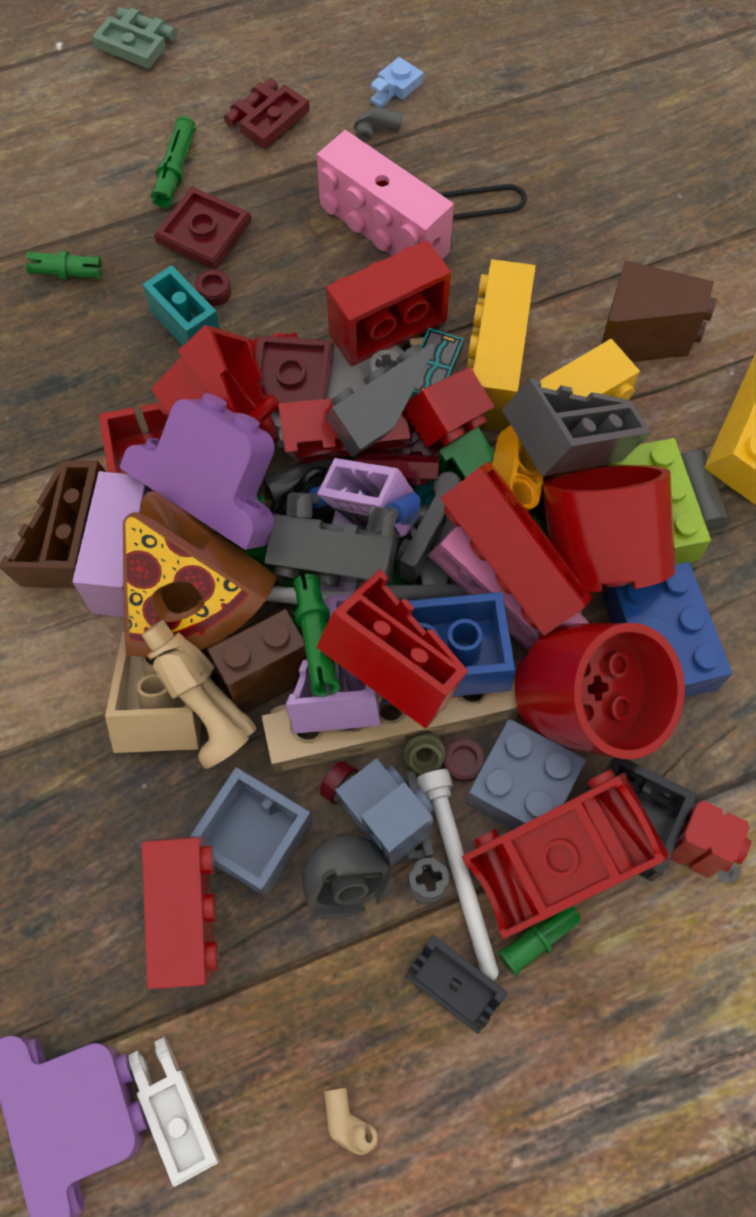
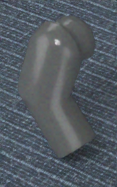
[354,107,403,141]

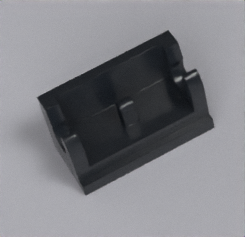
[405,935,508,1034]

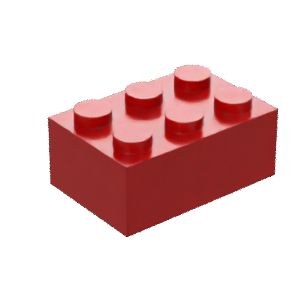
[326,240,451,367]

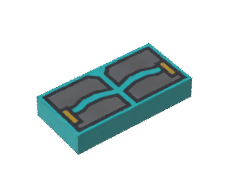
[410,328,464,398]

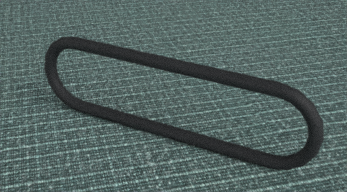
[439,184,527,219]

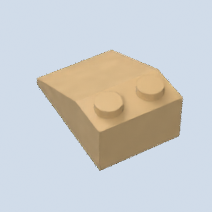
[105,632,203,753]

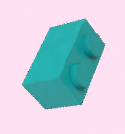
[142,265,220,346]

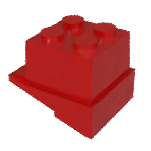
[151,325,280,444]

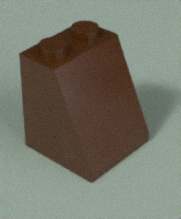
[601,260,717,362]
[203,609,307,713]

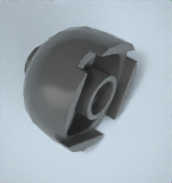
[302,834,394,918]

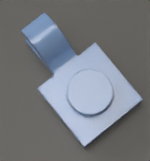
[370,57,424,108]

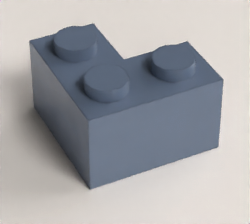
[335,758,434,868]

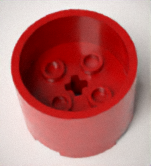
[543,465,676,592]
[515,623,685,759]

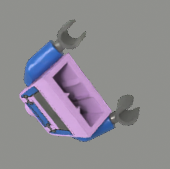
[287,458,421,538]

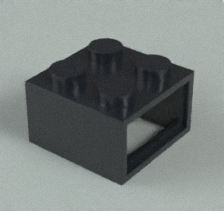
[603,757,697,882]

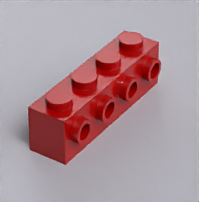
[440,462,592,636]

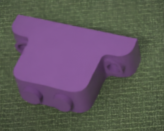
[119,393,274,550]
[0,1036,149,1217]

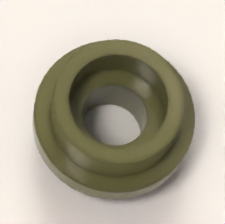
[403,733,446,775]

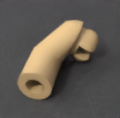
[324,1088,378,1155]

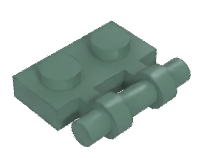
[92,7,177,69]

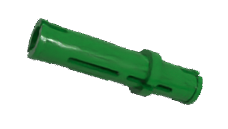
[150,116,197,208]
[293,574,340,697]

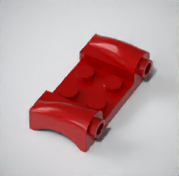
[461,769,669,939]

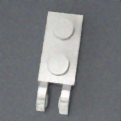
[128,1036,220,1187]

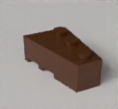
[0,460,106,588]

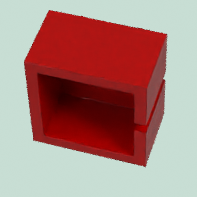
[99,403,168,491]

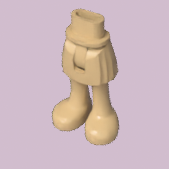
[142,620,257,769]

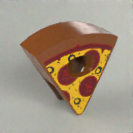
[123,491,277,658]

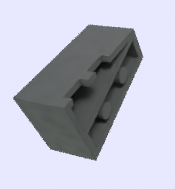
[502,378,652,477]
[264,514,400,590]

